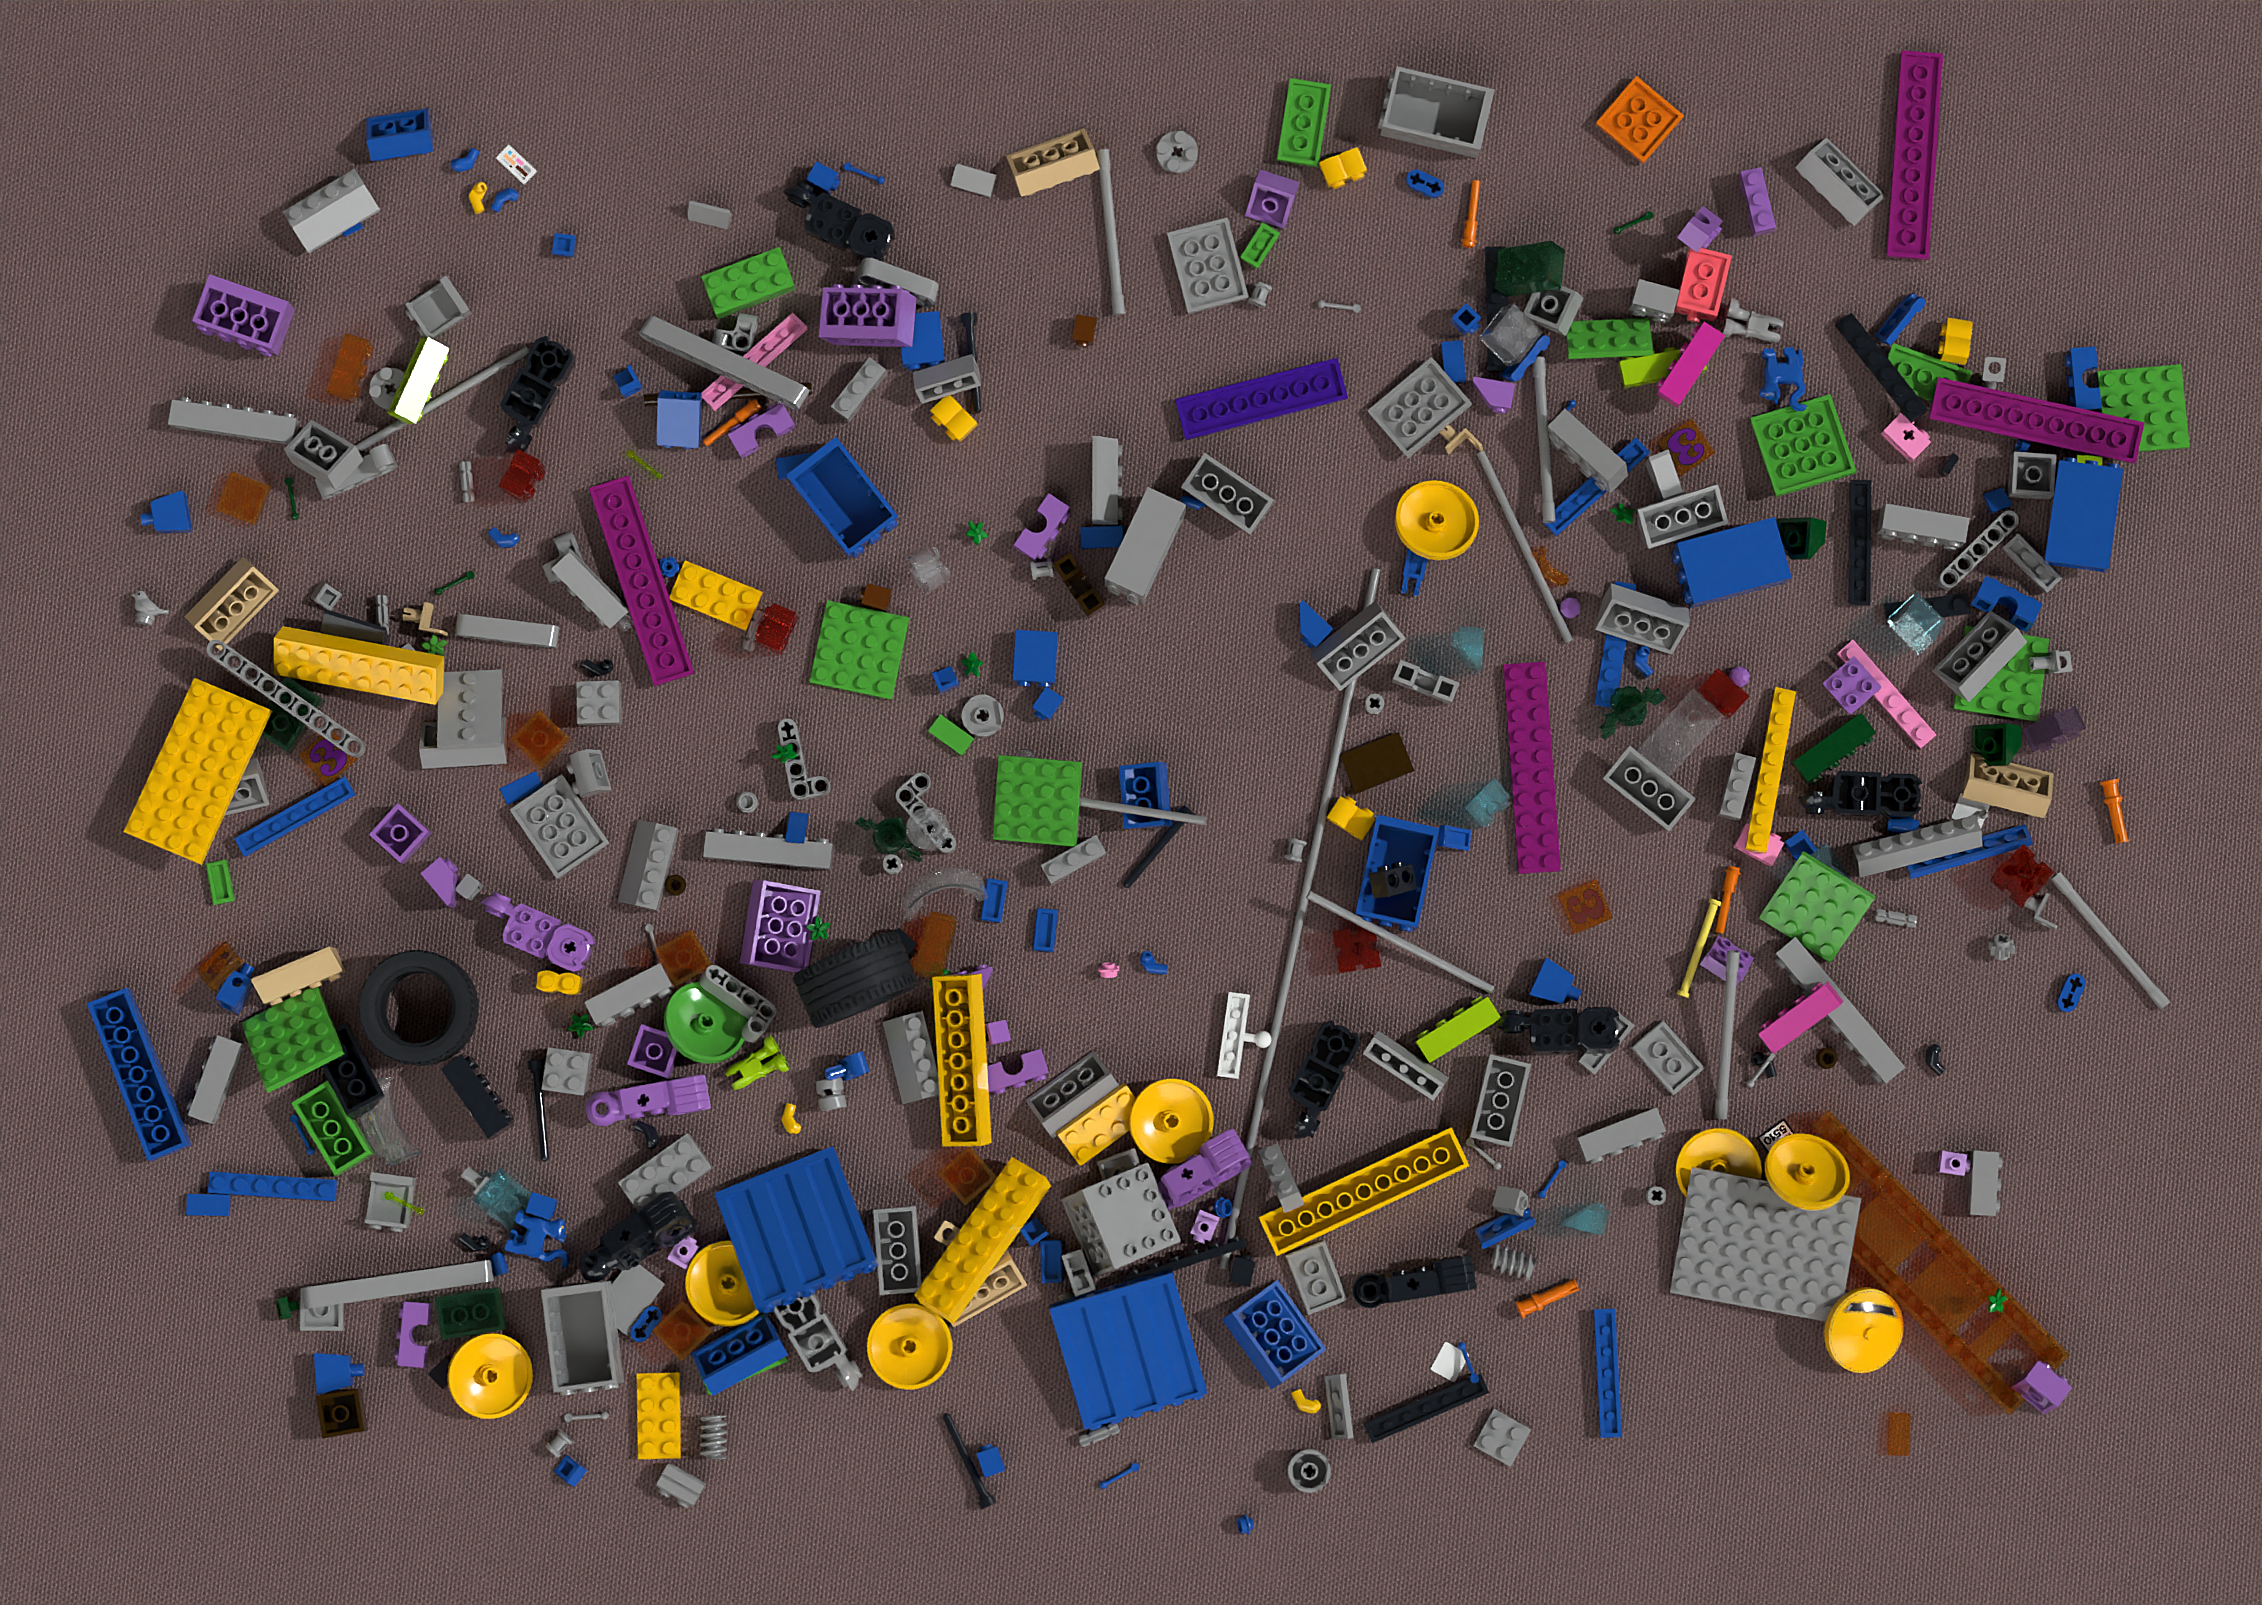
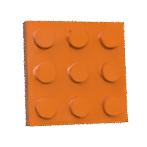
[1596,76,1684,164]

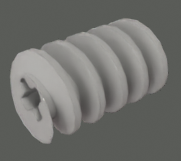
[1489,1244,1537,1281]
[700,1415,727,1459]

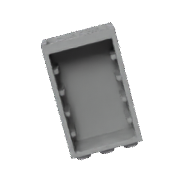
[1378,66,1495,159]
[1105,487,1186,605]
[541,1281,624,1396]

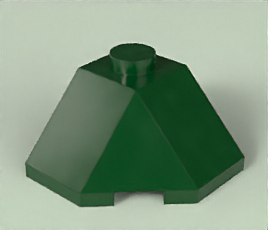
[1777,517,1827,560]
[1971,723,2022,767]

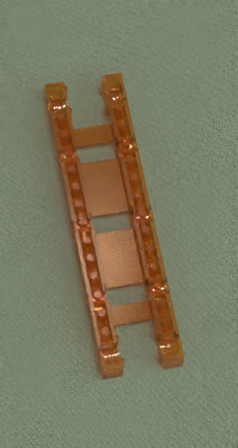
[1810,1110,2070,1415]

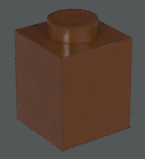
[1072,314,1097,348]
[859,583,892,612]

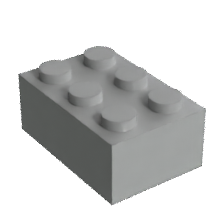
[284,420,363,490]

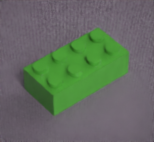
[701,247,796,319]
[291,1081,375,1176]

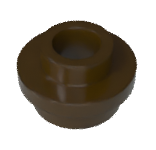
[665,875,686,896]
[1816,1048,1837,1069]

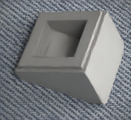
[310,581,342,611]
[455,874,484,902]

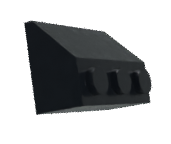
[320,609,389,645]

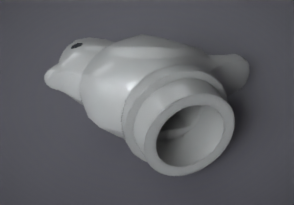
[131,591,169,626]

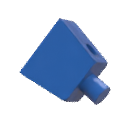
[141,491,193,533]
[1528,958,1582,1004]
[216,963,255,1015]
[314,1353,365,1394]

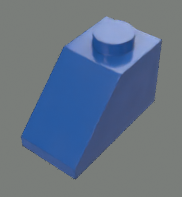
[1299,600,1333,649]

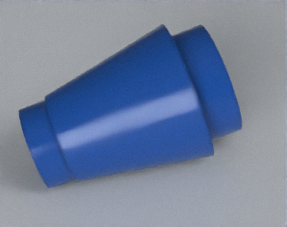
[1888,817,1919,834]

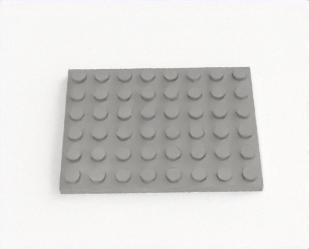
[1670,1167,1861,1322]

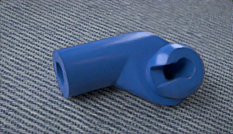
[488,527,520,548]
[1634,646,1654,678]
[1140,951,1167,975]

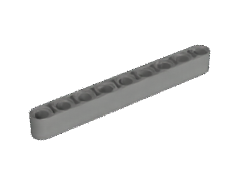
[638,315,809,410]
[206,640,366,758]
[302,1260,494,1309]

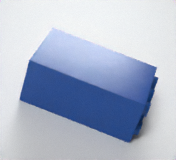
[786,437,899,558]
[2044,457,2123,573]
[1671,517,1792,609]
[1354,814,1439,933]

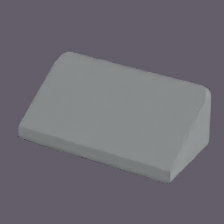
[951,163,997,198]
[688,201,732,229]

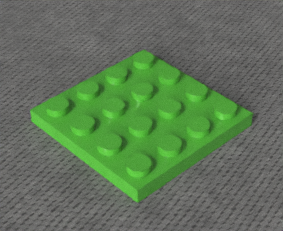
[2096,364,2189,452]
[1750,394,1857,498]
[810,600,910,700]
[1953,626,2049,722]
[993,755,1082,846]
[1759,851,1875,963]
[241,987,344,1093]

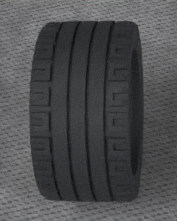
[793,932,919,1028]
[358,950,479,1066]

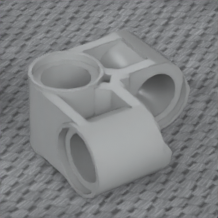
[712,313,759,355]
[542,531,584,584]

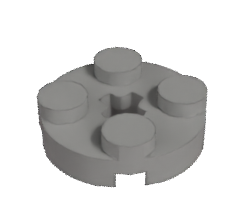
[1157,131,1198,174]
[369,367,405,410]
[962,695,1004,737]

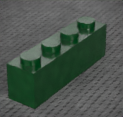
[1791,712,1876,784]

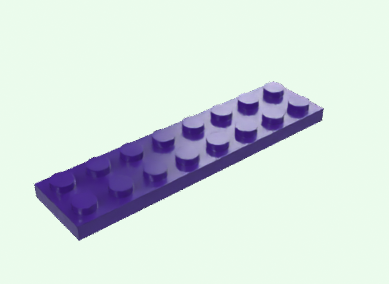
[1175,358,1348,441]

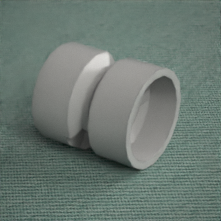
[815,1078,847,1111]

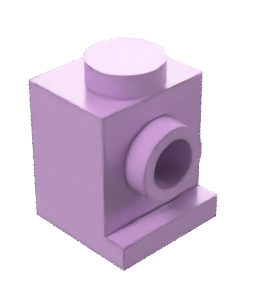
[1937,1151,1970,1176]
[1191,1210,1220,1243]
[667,1236,700,1269]

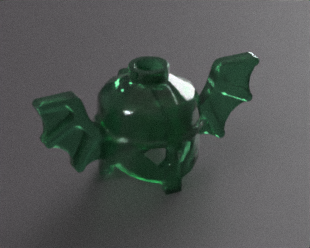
[1599,686,1666,740]
[855,817,922,863]

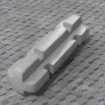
[459,461,475,503]
[375,595,389,635]
[743,610,765,651]
[1875,909,1917,928]
[1078,1423,1120,1447]

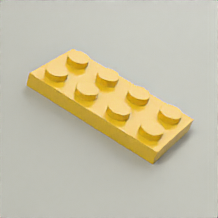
[669,561,763,631]
[1056,1083,1135,1166]
[637,1372,681,1459]

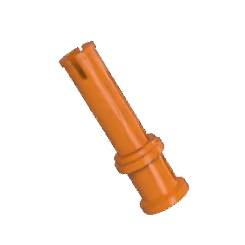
[2100,778,2129,844]
[1515,1278,1579,1319]

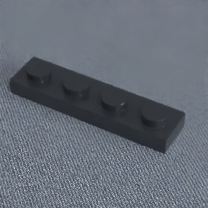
[1883,593,1971,625]

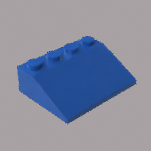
[1222,1280,1327,1389]

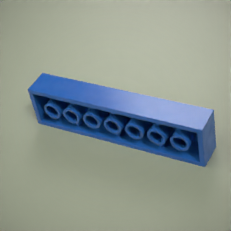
[87,988,192,1162]

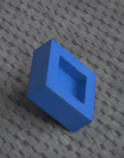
[552,233,576,257]

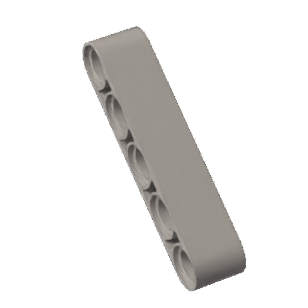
[1937,510,2019,590]
[455,614,559,648]

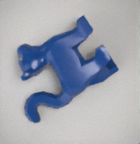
[1759,347,1807,412]
[504,1209,570,1268]

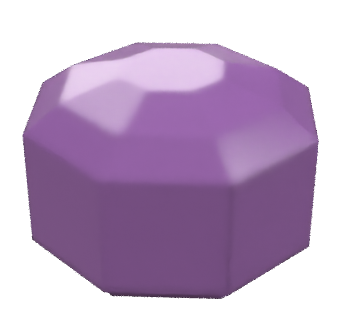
[1560,598,1580,619]
[1728,666,1750,688]

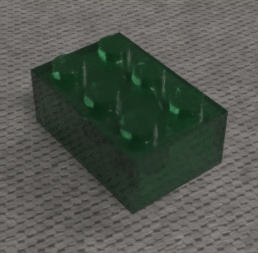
[1494,241,1565,297]
[261,676,325,754]
[435,1287,508,1340]

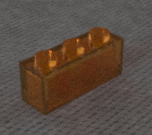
[326,333,374,403]
[912,911,958,980]

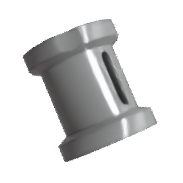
[1248,281,1272,308]
[1030,559,1054,580]
[1365,694,1384,714]
[1283,838,1307,863]
[883,854,902,874]
[1645,1186,1666,1205]
[545,1429,573,1458]

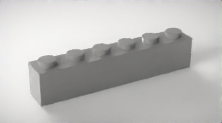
[168,397,300,445]
[1852,815,1982,878]
[703,828,833,870]

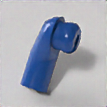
[451,148,480,172]
[490,187,519,213]
[1181,495,1206,510]

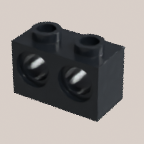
[1369,861,1417,898]

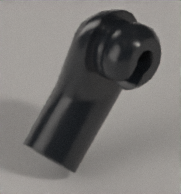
[581,659,613,677]
[1925,1044,1946,1076]
[1750,1052,1777,1078]
[634,1120,659,1149]
[458,1232,490,1252]

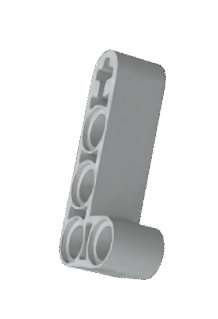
[852,258,939,307]
[315,444,398,500]
[778,719,831,801]
[896,772,957,854]
[699,965,776,1042]

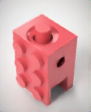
[1674,248,1732,323]

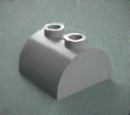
[567,749,612,797]

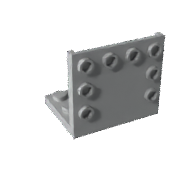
[1061,1163,1181,1278]

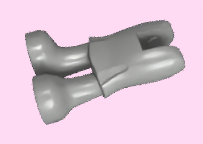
[1721,298,1784,342]

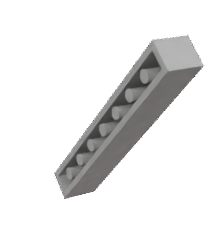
[1774,937,1905,1084]

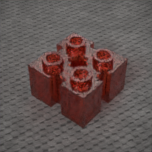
[499,449,546,503]
[755,603,799,655]
[1697,668,1749,719]
[1990,844,2055,909]
[1332,927,1381,974]

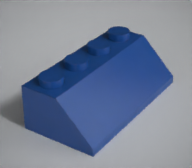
[691,1313,788,1396]

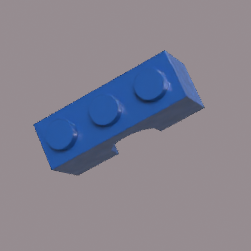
[2064,346,2102,412]
[1970,576,2042,632]

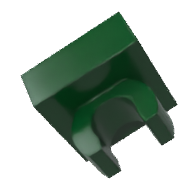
[275,1297,299,1321]

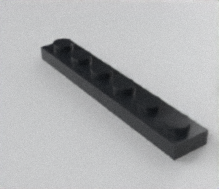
[1485,246,1509,372]
[1835,312,1928,423]
[1848,480,1872,606]
[1123,1236,1248,1282]
[1364,1373,1489,1443]

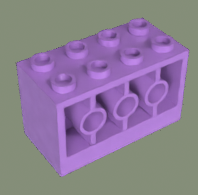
[192,274,295,357]
[819,284,917,347]

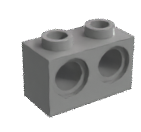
[1062,1249,1096,1296]

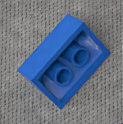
[366,108,434,161]
[1119,762,1172,829]

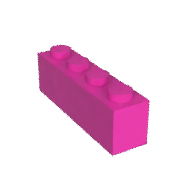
[1656,322,1725,408]
[1758,981,1843,1054]

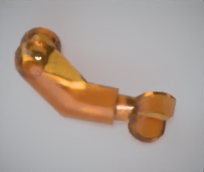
[1533,546,1569,587]

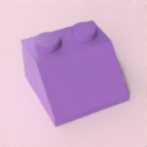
[1245,169,1300,229]
[421,857,459,908]
[2011,1360,2072,1414]

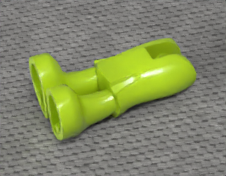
[724,1035,790,1090]

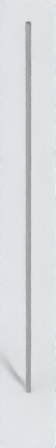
[1219,568,1380,1270]

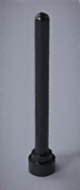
[960,312,982,413]
[1123,805,1196,888]
[527,1060,549,1162]
[942,1413,997,1510]

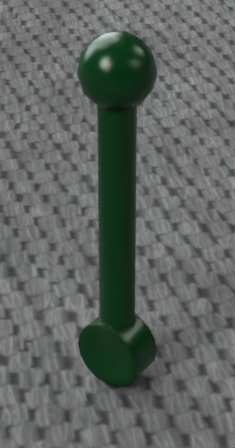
[1613,211,1654,234]
[284,477,299,520]
[435,571,475,596]

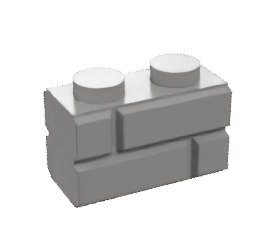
[656,1463,707,1508]

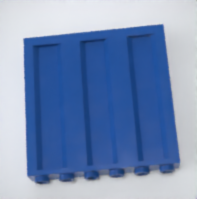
[714,1146,879,1313]
[1049,1269,1208,1430]

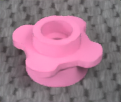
[1098,962,1119,978]

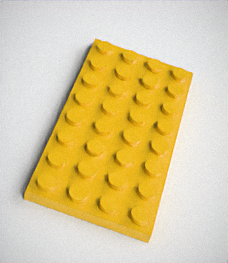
[124,678,272,865]

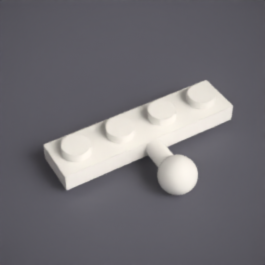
[1217,992,1271,1079]

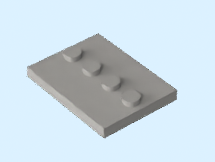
[1167,217,1249,314]
[1367,357,1472,458]
[437,669,503,750]
[510,774,610,879]

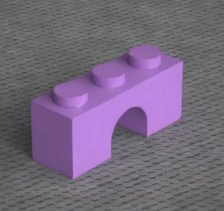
[1738,167,1776,237]
[1677,206,1723,253]
[728,403,796,459]
[1014,494,1071,562]
[987,1049,1049,1095]
[395,1301,432,1368]

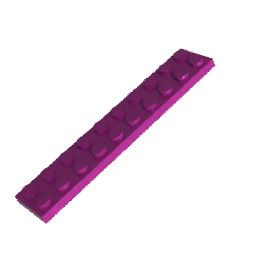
[1886,50,1943,260]
[1929,377,2145,464]
[589,476,694,687]
[1503,661,1561,874]

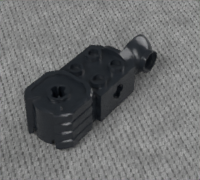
[783,181,895,262]
[500,336,576,453]
[1798,771,1922,819]
[1496,1007,1620,1055]
[1288,1020,1360,1139]
[579,1191,697,1282]
[1352,1255,1477,1308]

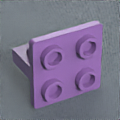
[1823,657,1881,714]
[1700,936,1754,986]

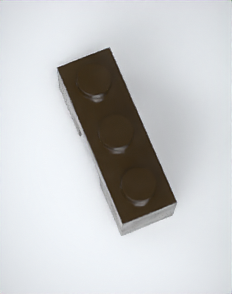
[1053,553,1106,619]

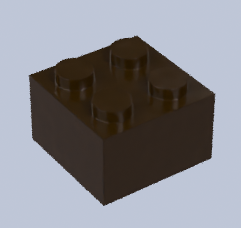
[315,1388,368,1439]

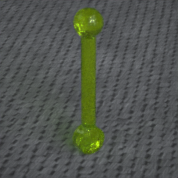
[627,450,663,479]
[385,1192,424,1215]

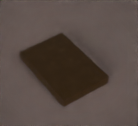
[1340,732,1414,795]

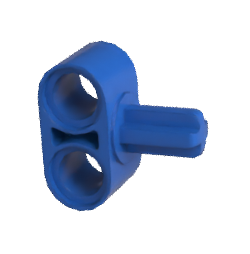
[824,1051,870,1081]

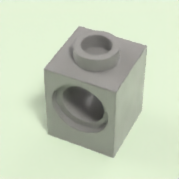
[1492,1186,1528,1216]

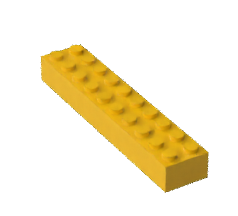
[1258,1127,1470,1256]

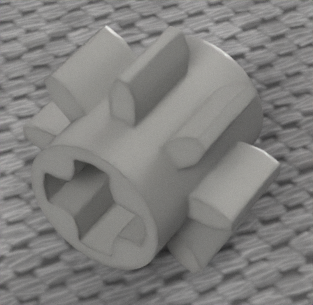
[1989,934,2015,960]

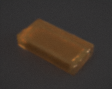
[1887,1412,1911,1456]

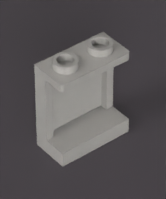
[405,276,472,339]
[364,1172,416,1232]

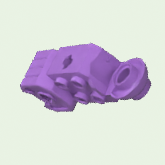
[480,892,596,973]
[586,1075,711,1126]
[1157,1129,1253,1210]

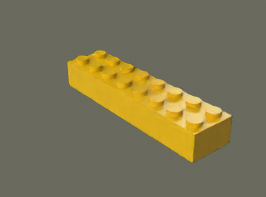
[274,626,444,705]
[932,974,992,1147]
[915,1157,1051,1324]

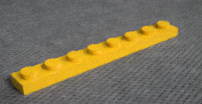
[1744,687,1796,854]

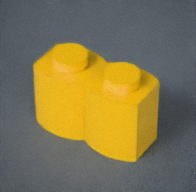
[1319,147,1367,189]
[1938,317,1973,365]
[930,395,978,442]
[1326,795,1375,841]
[536,971,583,995]

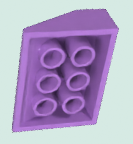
[740,880,820,972]

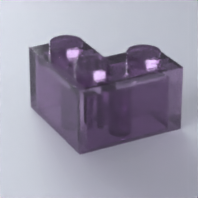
[2022,705,2086,753]

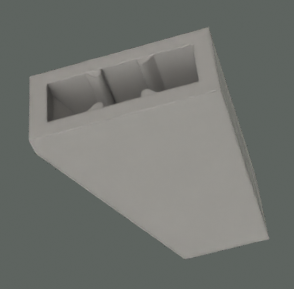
[1645,450,1683,501]

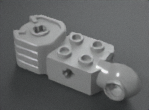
[773,1294,862,1391]

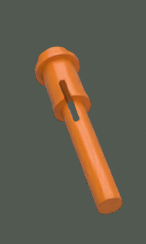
[1460,180,1480,248]
[703,399,762,446]
[1715,866,1741,934]

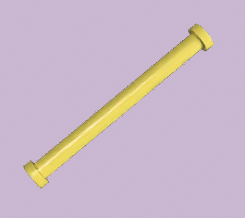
[1677,898,1722,998]

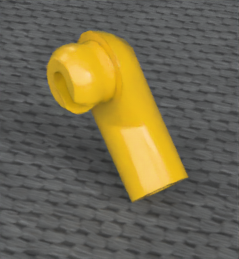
[469,182,487,214]
[781,1103,801,1134]
[1291,1389,1321,1414]

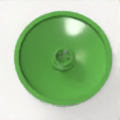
[664,982,747,1064]

